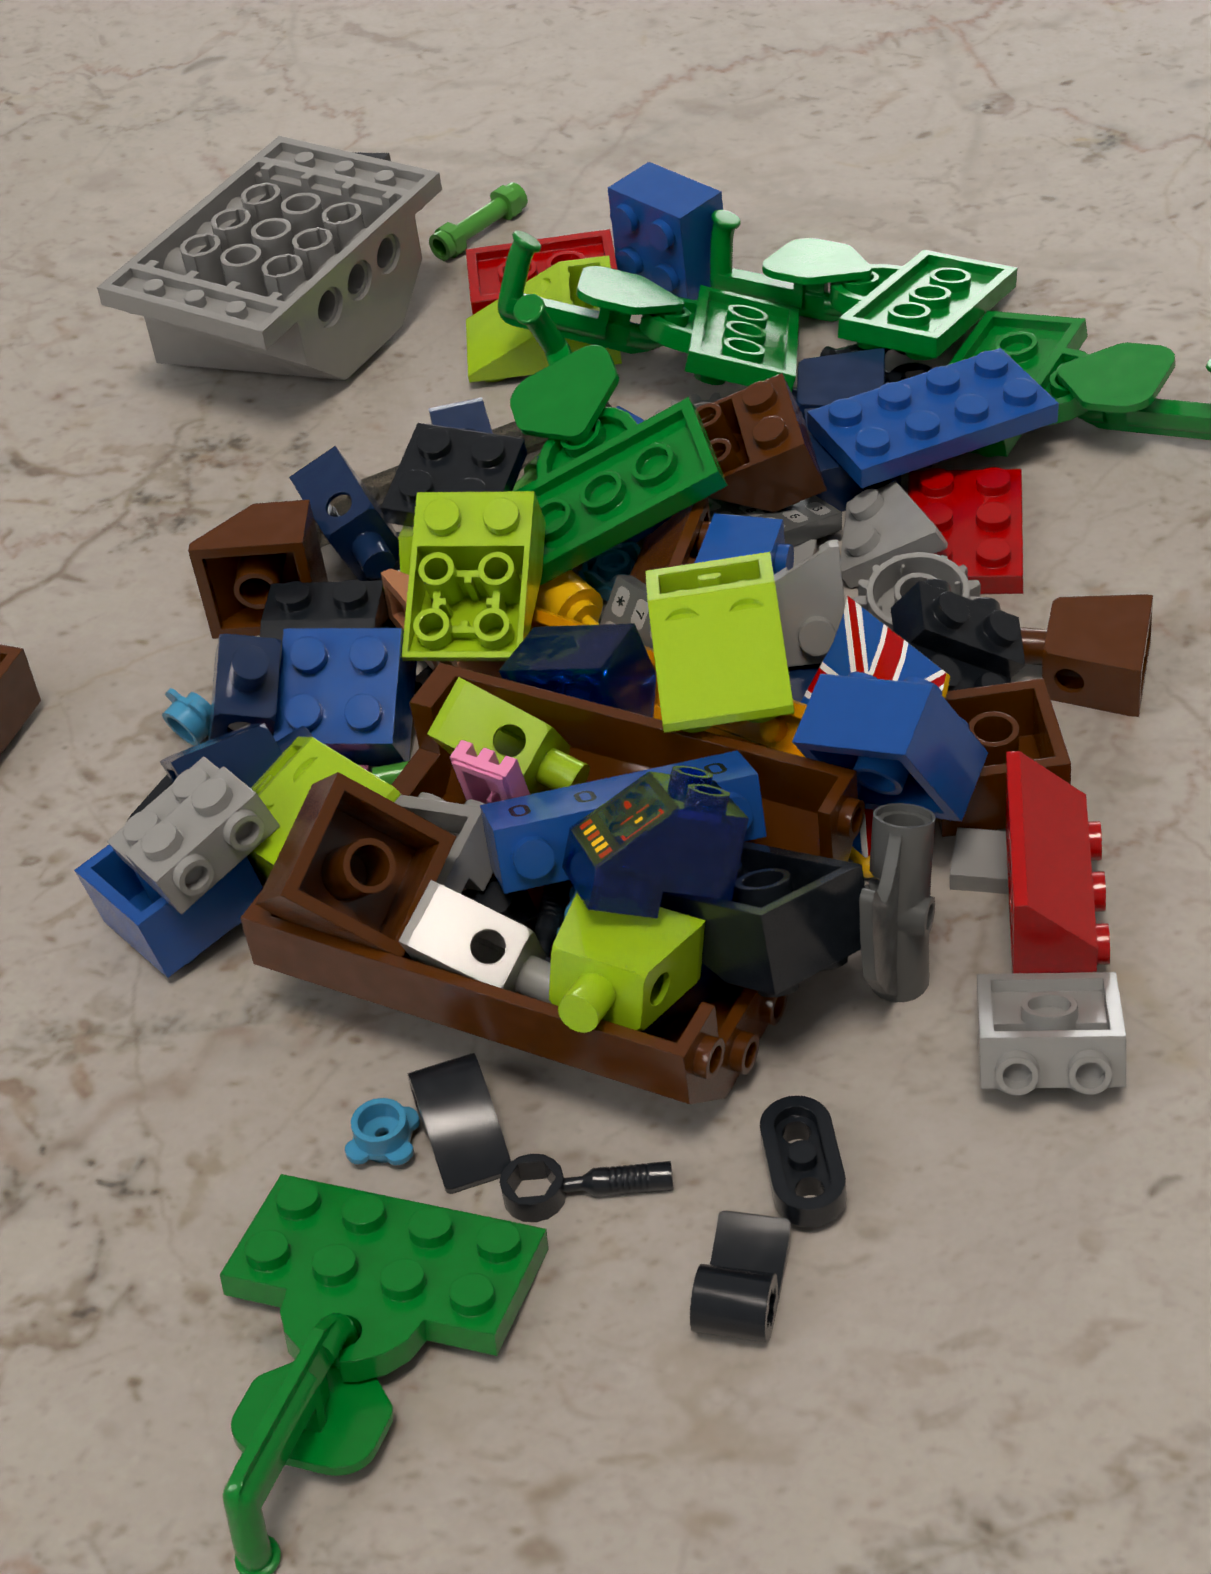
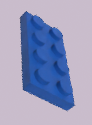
[807,348,1059,488]

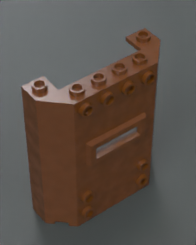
[240,663,865,1105]

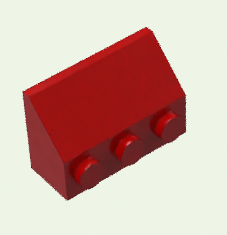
[1006,751,1110,974]

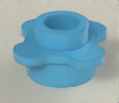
[162,688,211,746]
[345,1098,420,1165]

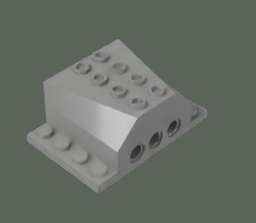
[97,136,442,380]

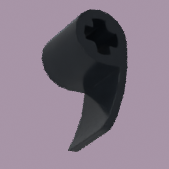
[407,1053,511,1194]
[690,1211,791,1343]

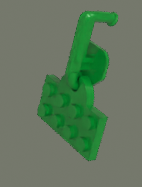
[710,210,1018,360]
[498,230,800,392]
[510,294,728,586]
[948,311,1211,457]
[220,1174,549,1574]

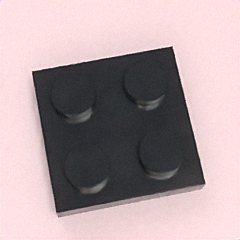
[381,423,527,527]

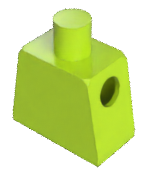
[427,677,590,794]
[549,884,705,1033]

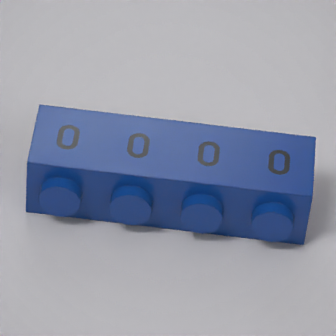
[480,750,767,894]

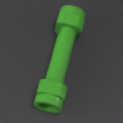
[429,182,528,261]

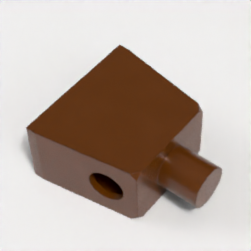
[1020,594,1153,717]

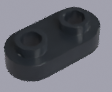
[760,1096,847,1227]

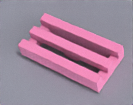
[450,740,530,804]

